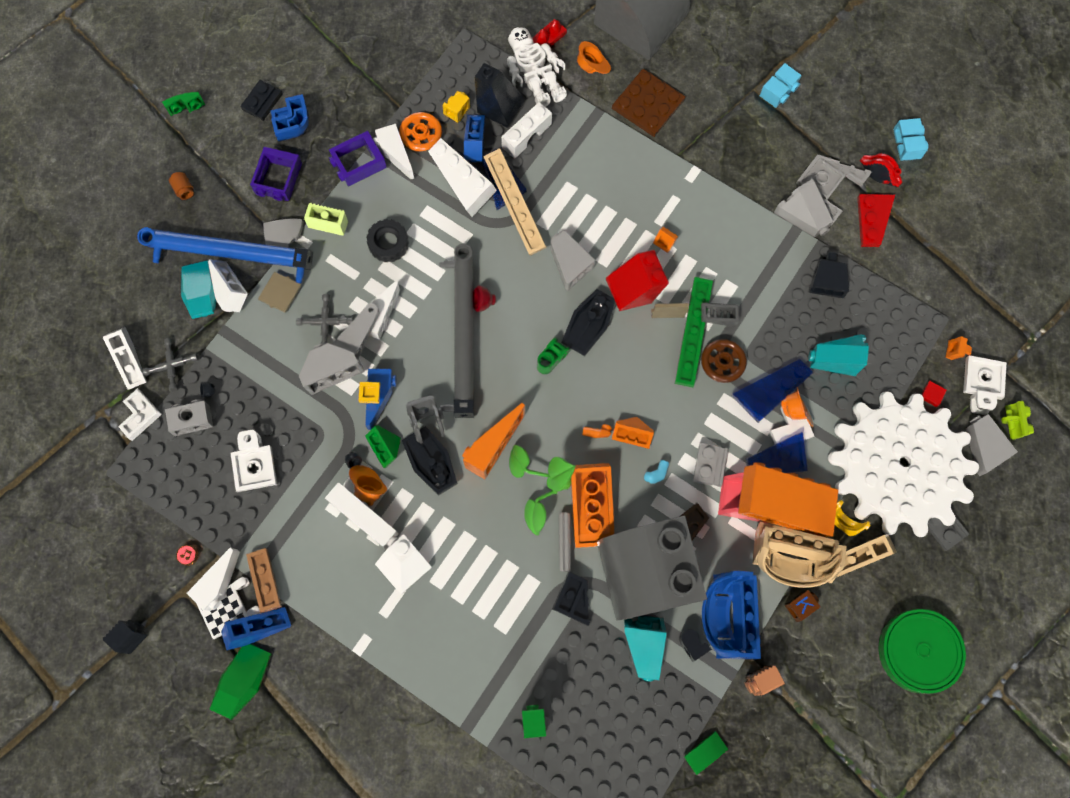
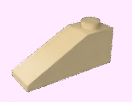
[837,534,897,577]

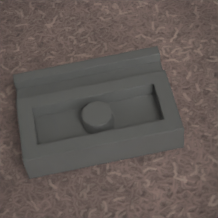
[927,517,969,551]

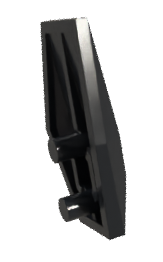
[561,289,615,357]
[402,426,458,496]

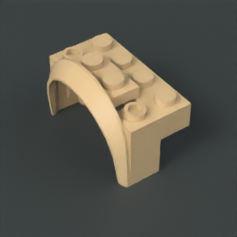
[752,522,846,588]

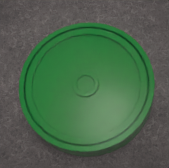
[878,609,966,694]

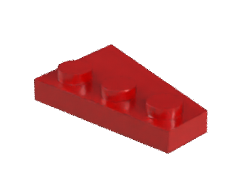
[857,194,895,247]

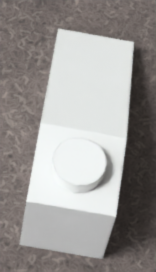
[373,124,414,179]
[208,259,248,312]
[369,282,400,340]
[103,327,147,389]
[187,547,240,611]

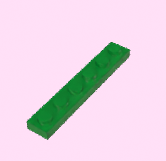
[674,277,713,388]

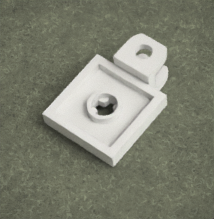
[963,355,1006,415]
[231,430,277,492]

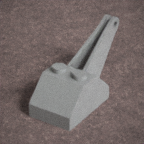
[299,303,379,395]

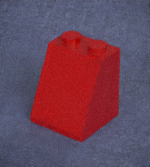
[605,250,669,311]

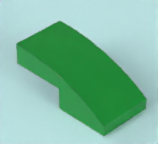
[683,731,728,775]

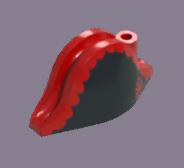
[860,153,902,187]

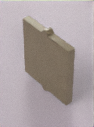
[258,272,302,313]
[651,303,689,318]

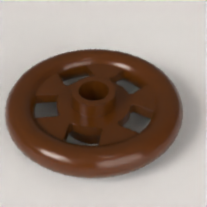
[701,339,747,383]

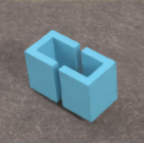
[760,63,801,108]
[893,118,928,161]

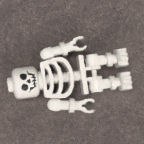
[507,27,567,107]

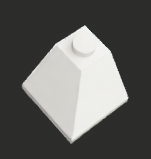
[375,534,432,595]

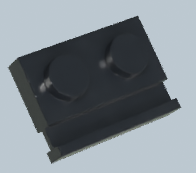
[240,79,283,121]

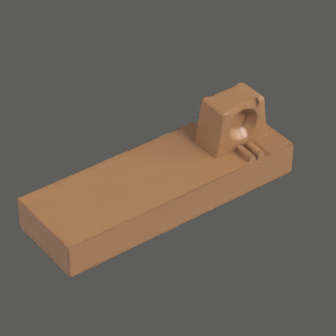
[246,548,282,613]

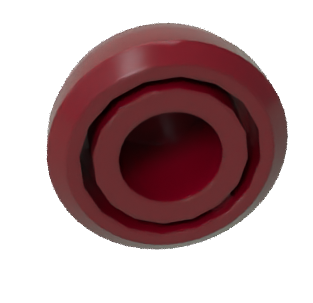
[473,286,496,312]

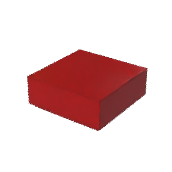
[921,381,947,407]

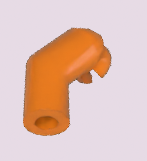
[582,424,612,438]

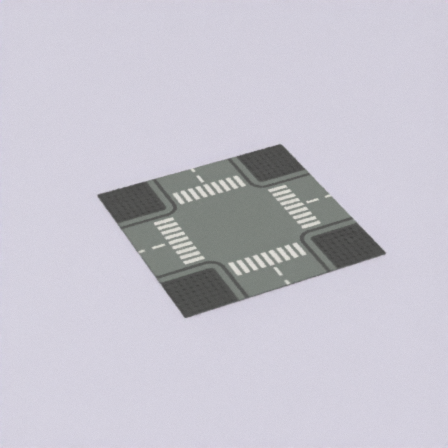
[106,29,949,798]

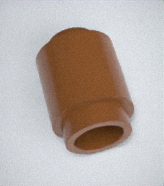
[169,172,194,200]

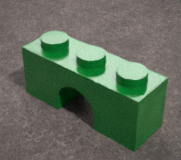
[522,705,546,738]

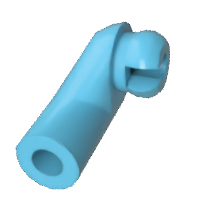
[644,460,669,484]

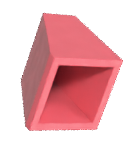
[718,472,768,523]

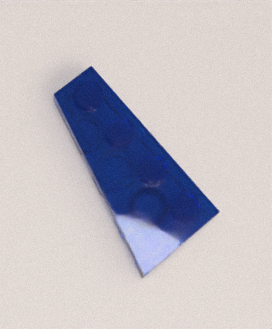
[731,359,813,423]

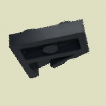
[552,572,590,626]

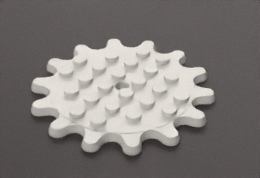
[828,392,979,537]

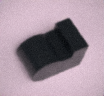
[679,629,712,662]

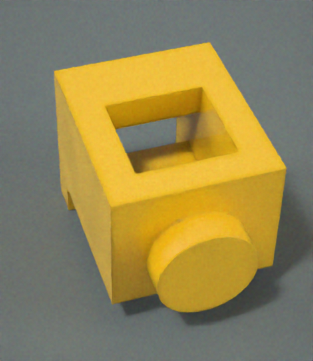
[442,91,470,123]

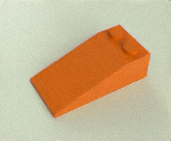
[462,403,525,480]
[570,463,614,548]

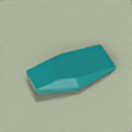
[181,260,216,319]

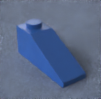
[464,115,485,162]
[365,369,397,430]
[221,607,291,650]

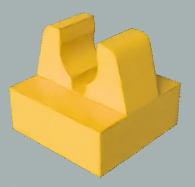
[358,382,381,404]

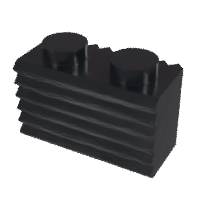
[103,619,148,654]

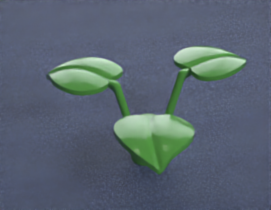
[509,445,576,535]

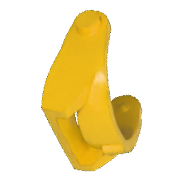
[835,500,871,536]

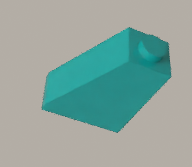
[808,334,869,376]
[624,615,667,681]

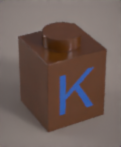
[784,590,821,622]

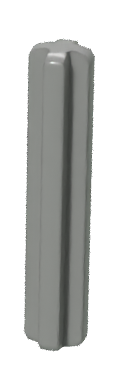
[559,512,571,572]

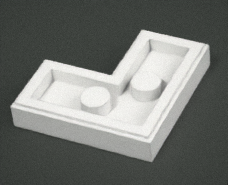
[118,388,162,441]
[770,407,814,449]

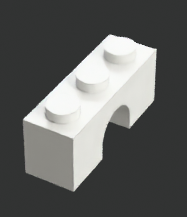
[501,102,552,159]

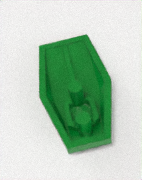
[210,644,271,720]

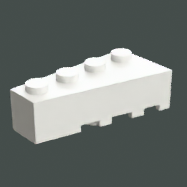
[428,138,497,217]

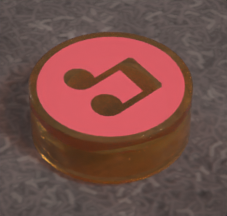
[176,545,198,566]

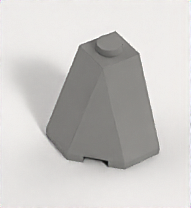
[774,179,833,238]

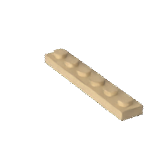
[483,148,547,256]

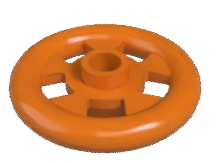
[399,112,442,151]

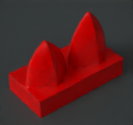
[532,19,567,47]

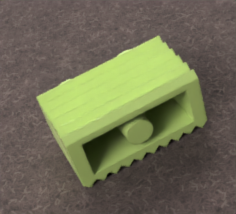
[304,203,348,235]

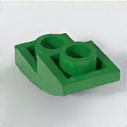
[162,92,205,116]

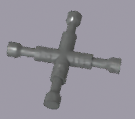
[296,294,354,344]
[142,338,199,391]

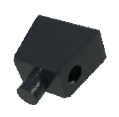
[808,252,849,298]

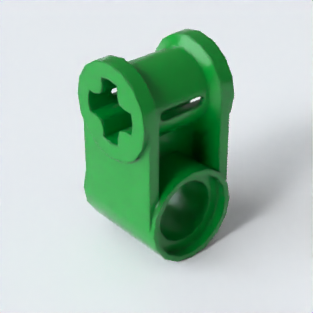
[537,337,570,374]

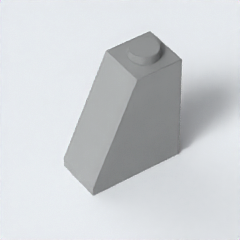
[550,230,595,291]
[966,414,1018,476]

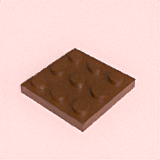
[612,69,686,137]

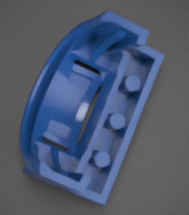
[702,571,761,659]

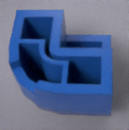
[271,94,309,142]

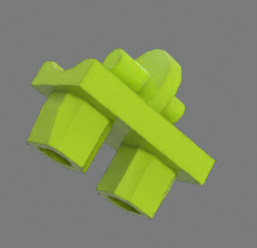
[1001,401,1034,439]

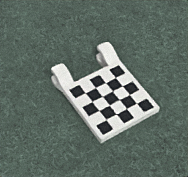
[197,577,260,640]

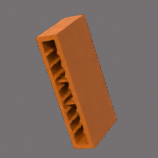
[738,462,838,537]

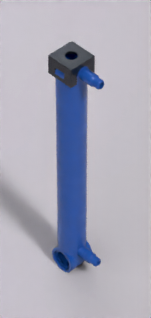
[137,227,313,283]

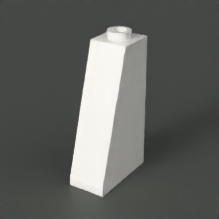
[325,482,398,549]

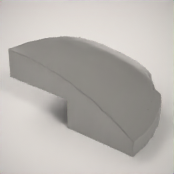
[263,219,304,248]

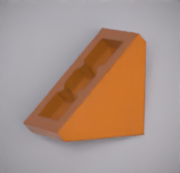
[612,417,654,449]

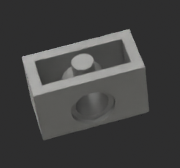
[165,400,213,436]

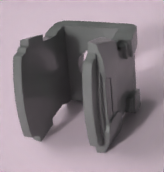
[406,395,444,444]

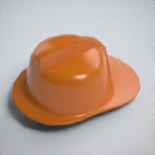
[577,41,611,74]
[781,387,814,427]
[349,465,387,506]

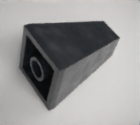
[475,63,525,128]

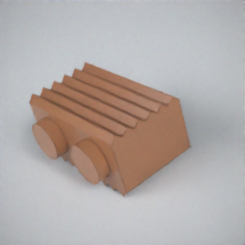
[744,665,785,696]

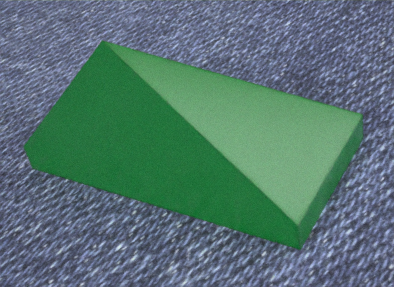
[365,425,401,468]

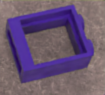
[329,131,387,187]
[250,147,302,201]

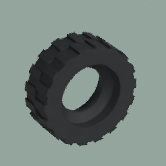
[366,219,409,263]

